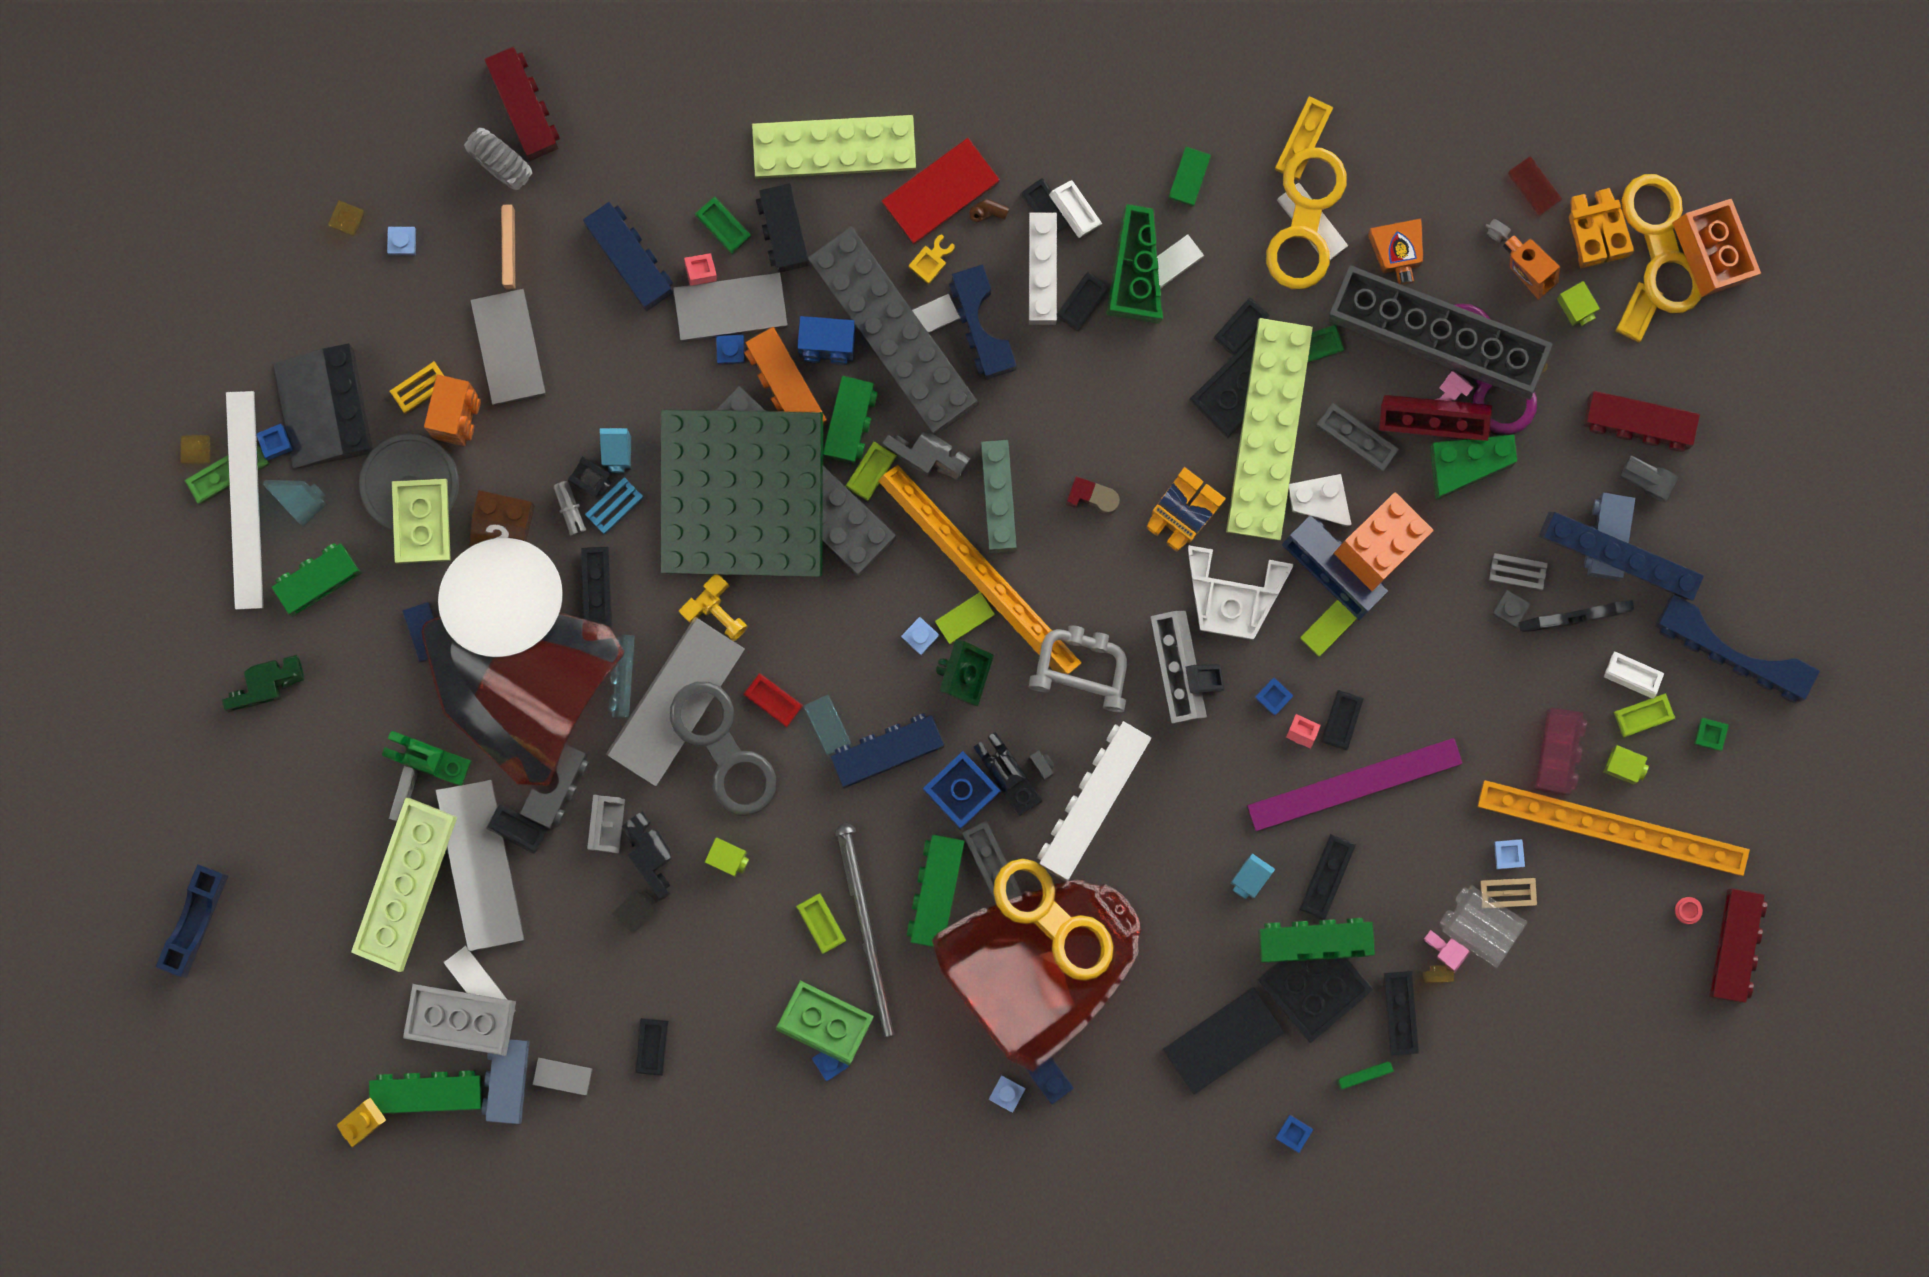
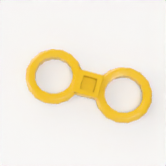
[1266,148,1347,289]
[1622,174,1702,313]
[993,859,1113,981]

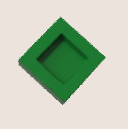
[1694,718,1729,752]

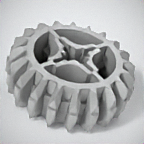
[464,128,532,190]

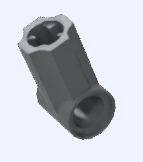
[1620,455,1679,502]

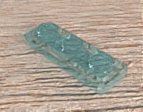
[609,634,635,718]

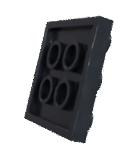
[1257,958,1373,1043]

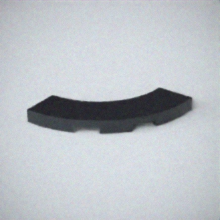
[1518,600,1634,633]

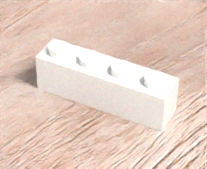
[1029,213,1057,325]

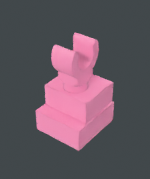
[1435,370,1475,401]
[1424,930,1470,973]

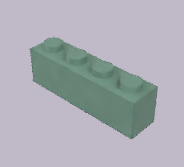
[981,440,1017,553]

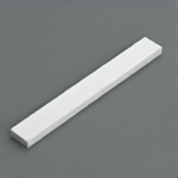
[226,391,263,609]

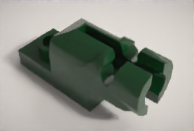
[222,655,304,712]

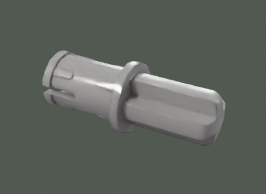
[554,481,586,536]

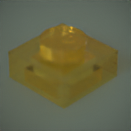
[328,200,365,236]
[181,435,210,464]
[1423,966,1454,983]

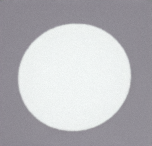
[438,538,562,657]

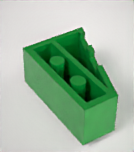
[1430,435,1517,500]

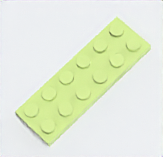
[752,115,916,179]
[351,798,457,972]

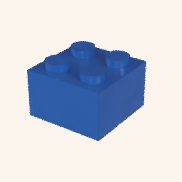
[797,316,856,365]
[923,751,1000,830]

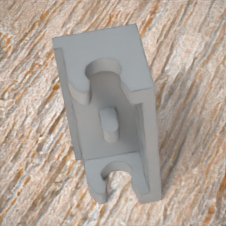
[587,795,625,854]

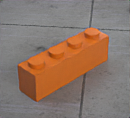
[744,327,828,426]

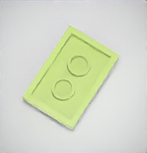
[392,479,451,564]

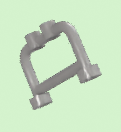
[1028,626,1127,712]

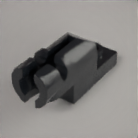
[973,732,1042,816]
[622,811,672,900]

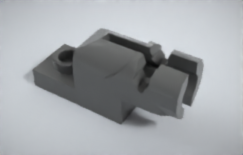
[882,432,971,481]

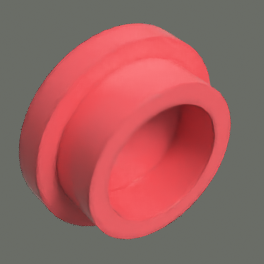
[1675,897,1703,924]

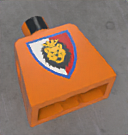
[1368,219,1423,285]
[1503,236,1560,300]

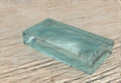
[804,694,852,755]

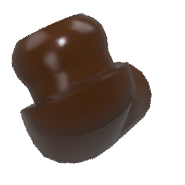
[969,199,1010,222]

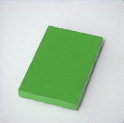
[776,981,874,1066]

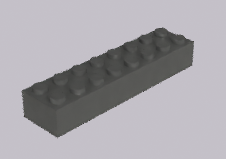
[808,226,979,435]
[1329,265,1553,400]
[716,386,896,578]

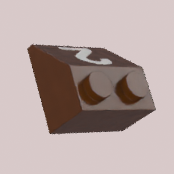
[469,490,535,547]

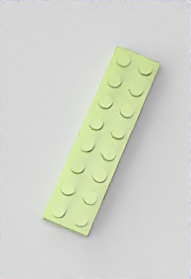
[1226,318,1313,541]

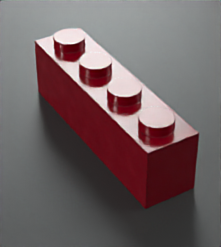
[484,46,560,161]
[1583,391,1700,452]
[1379,395,1492,441]
[1709,888,1767,1003]

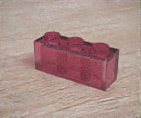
[1535,707,1587,795]

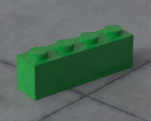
[907,834,964,949]
[369,1070,483,1113]

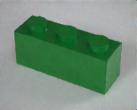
[823,376,878,465]
[272,543,362,617]

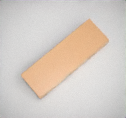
[501,205,515,290]

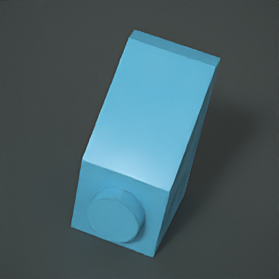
[600,428,631,473]
[1231,853,1275,899]

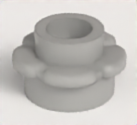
[1486,219,1511,243]

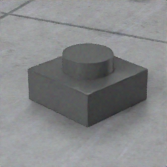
[1492,590,1530,628]
[1029,750,1055,781]

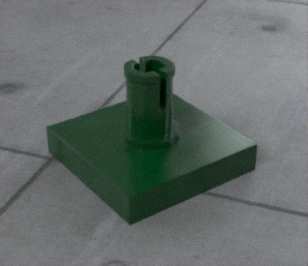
[936,639,994,707]

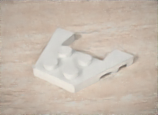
[1188,545,1293,640]

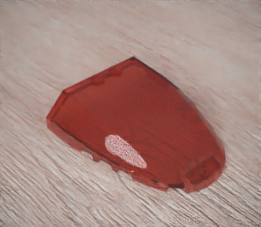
[932,880,1141,1072]

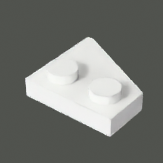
[1288,474,1351,527]

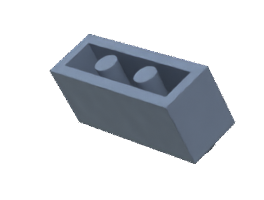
[1584,493,1635,581]
[482,1039,530,1124]

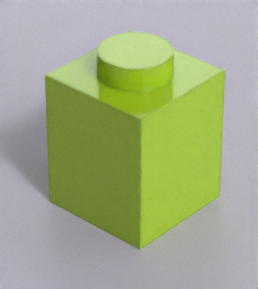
[1557,281,1600,326]
[1603,745,1649,785]
[705,837,749,877]

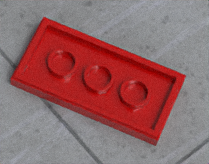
[882,138,1000,245]

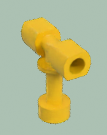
[678,574,748,641]

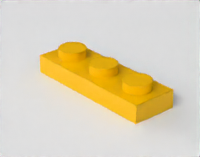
[1274,96,1333,181]

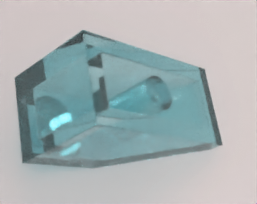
[262,480,327,526]

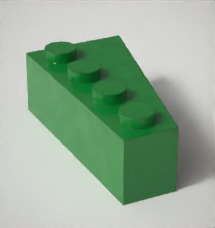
[1106,204,1163,324]
[1258,918,1375,963]

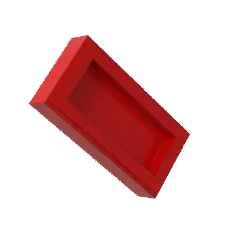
[743,673,803,728]

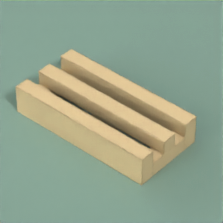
[1480,878,1537,908]

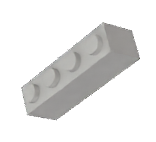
[1151,611,1207,723]

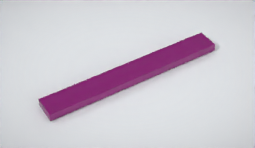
[1247,738,1463,832]

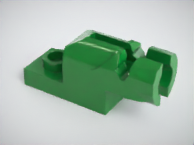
[382,731,472,786]

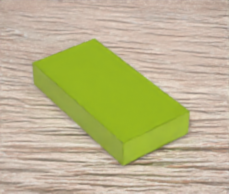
[845,442,897,502]
[935,592,995,645]
[1300,600,1357,657]
[1614,693,1675,738]
[796,893,846,954]

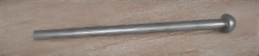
[835,823,894,1037]

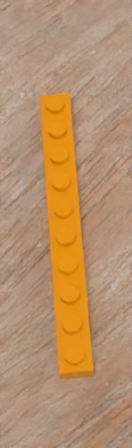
[878,465,1082,675]
[1477,780,1750,876]

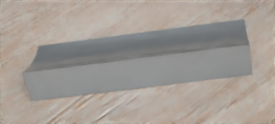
[606,617,745,786]
[436,780,525,952]

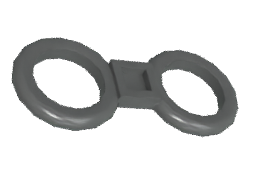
[670,681,776,815]

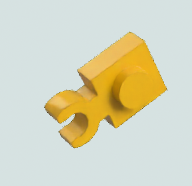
[908,234,955,285]

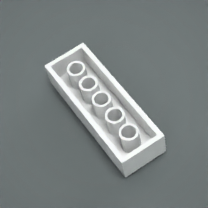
[1037,721,1151,883]

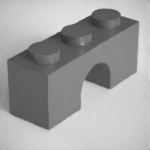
[520,740,589,829]

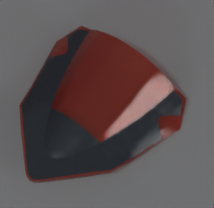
[422,612,625,786]

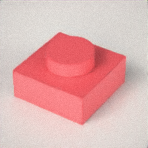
[684,253,717,286]
[1286,714,1321,749]

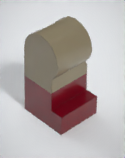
[1066,476,1120,515]

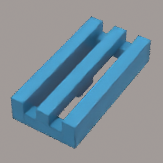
[585,477,644,535]

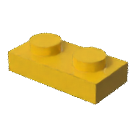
[336,1098,386,1147]

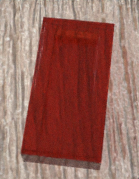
[1508,156,1562,216]

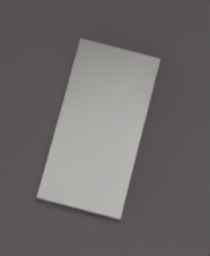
[673,273,788,342]
[471,289,546,406]
[403,984,516,1056]

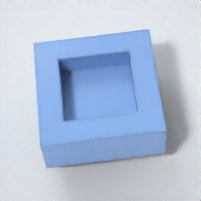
[387,227,416,255]
[901,617,939,655]
[1494,839,1525,869]
[988,1075,1026,1113]

